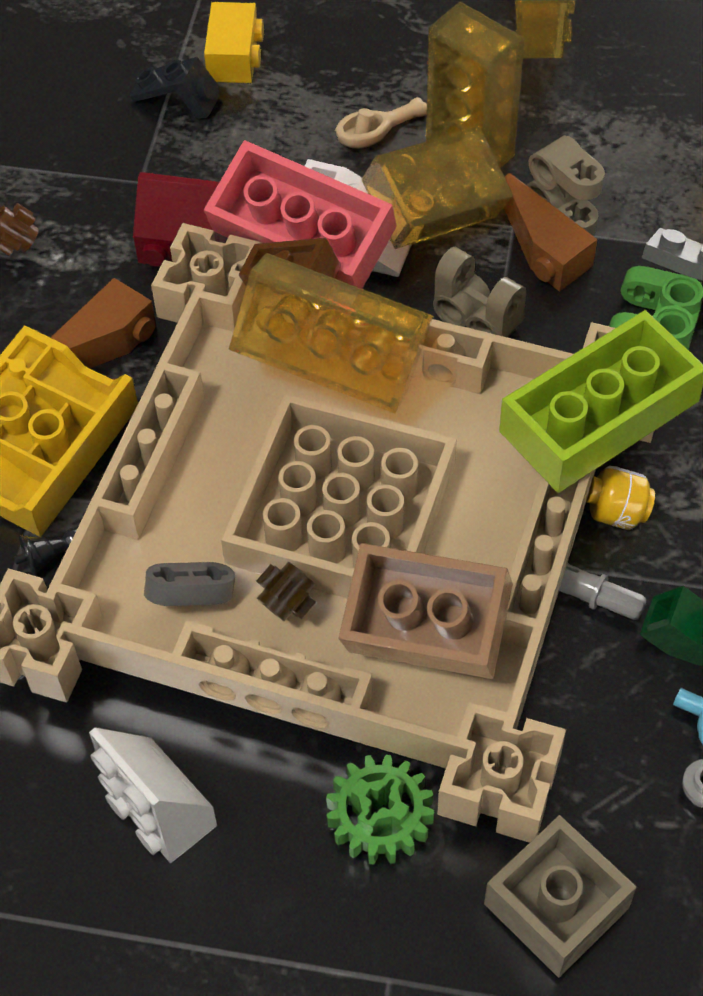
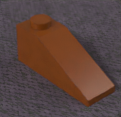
[502,173,597,292]
[50,278,157,368]

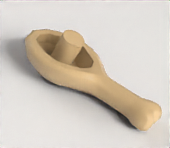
[335,97,430,149]

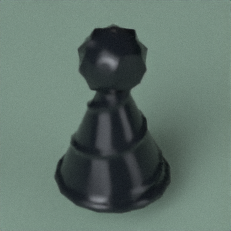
[14,528,78,576]

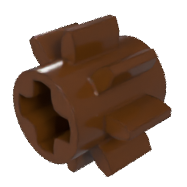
[0,203,39,256]

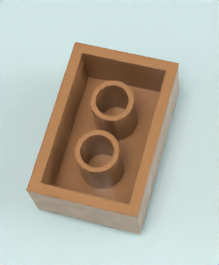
[338,543,513,679]

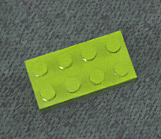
[499,310,703,493]

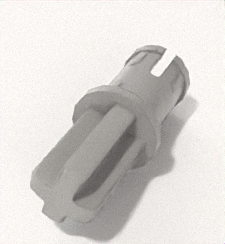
[559,563,646,620]

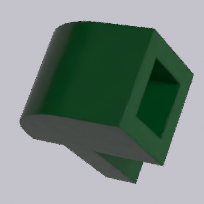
[639,585,703,666]

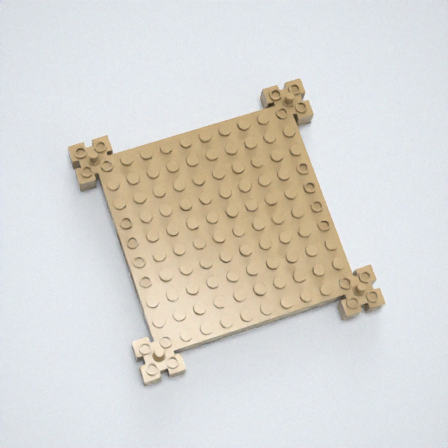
[0,223,654,843]

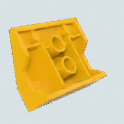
[0,325,138,537]

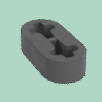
[144,562,235,606]

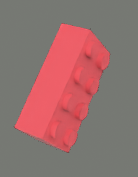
[204,140,397,296]

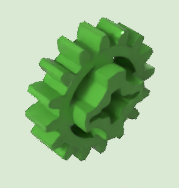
[326,755,434,864]

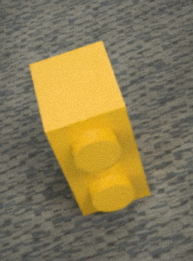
[204,2,264,83]

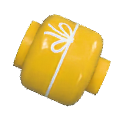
[586,466,655,530]

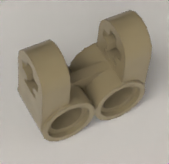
[527,135,605,235]
[433,246,526,338]

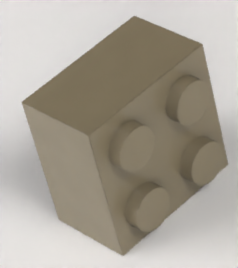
[484,815,636,978]

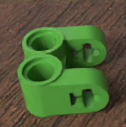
[609,266,703,350]

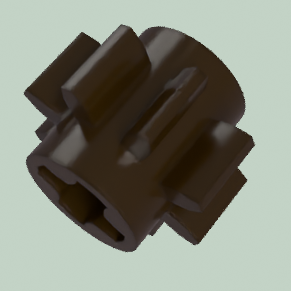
[256,562,316,622]

